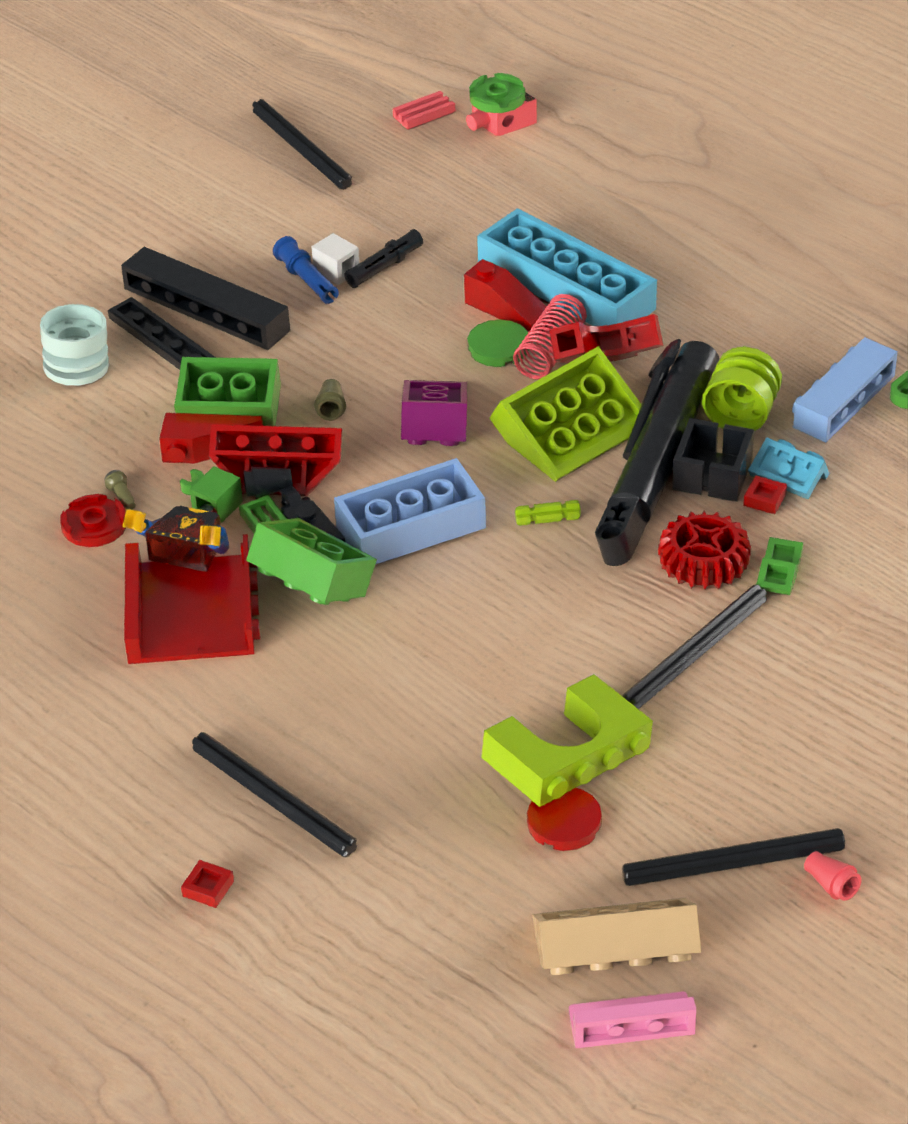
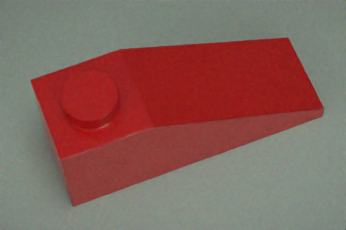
[464,259,554,335]
[159,413,263,464]

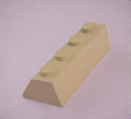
[532,898,701,975]

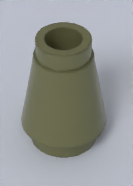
[314,379,346,421]

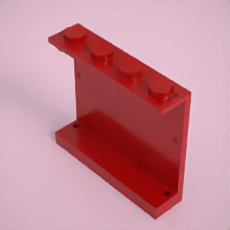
[124,534,260,664]

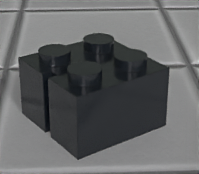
[672,418,754,502]

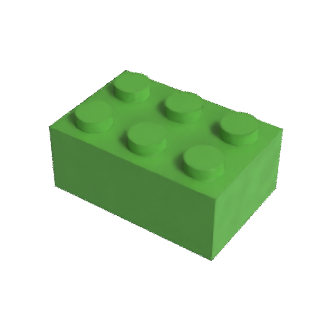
[174,357,281,426]
[246,518,377,605]

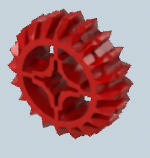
[658,511,751,590]

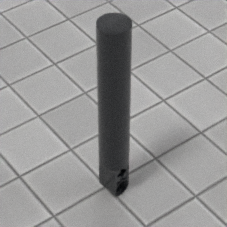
[595,341,720,566]

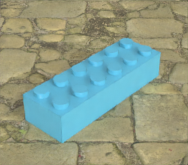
[477,208,657,326]

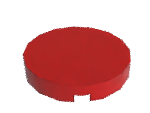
[60,494,126,547]
[527,788,602,851]

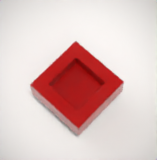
[743,476,787,515]
[181,860,234,908]

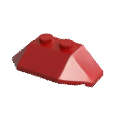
[209,424,342,496]

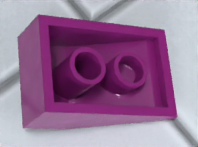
[401,380,467,446]

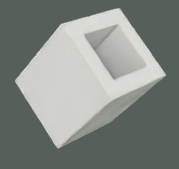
[311,233,359,285]

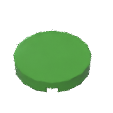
[469,73,525,113]
[467,319,530,367]

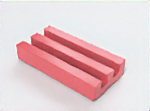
[393,91,455,130]

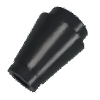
[243,466,293,499]

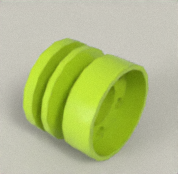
[702,346,782,431]

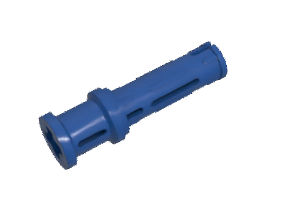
[273,236,339,304]

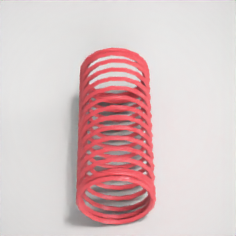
[513,294,587,380]

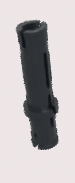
[344,229,423,288]

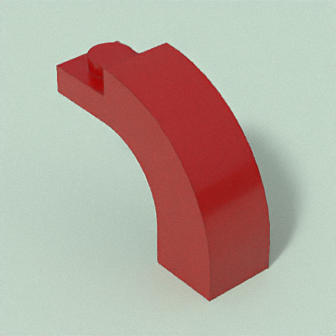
[549,314,664,364]

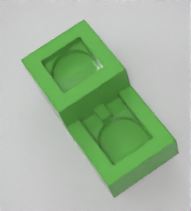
[756,537,803,595]

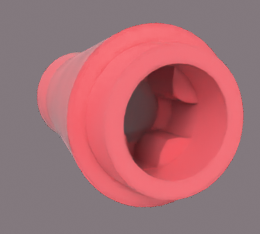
[804,851,861,901]

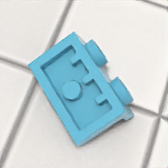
[748,437,829,499]

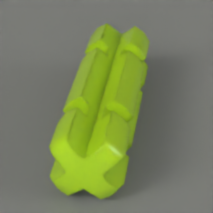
[515,500,581,526]

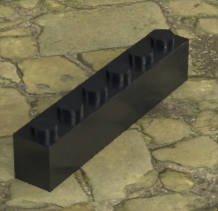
[121,246,290,350]

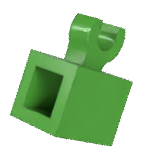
[180,466,243,525]

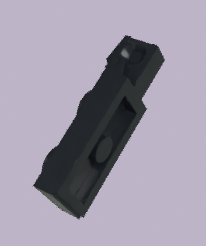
[280,485,346,543]

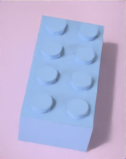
[334,458,486,565]

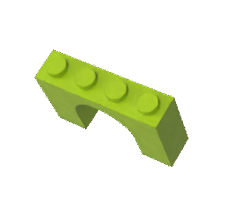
[481,674,653,807]

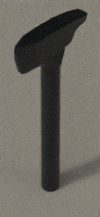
[623,339,681,460]

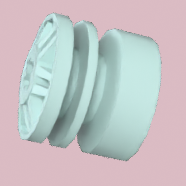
[40,304,109,386]

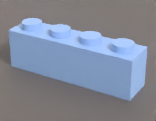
[792,337,898,443]

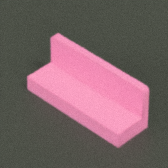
[569,991,696,1048]

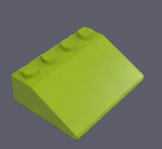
[489,346,642,482]

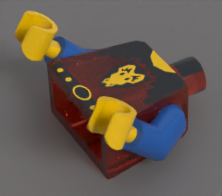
[123,504,229,572]

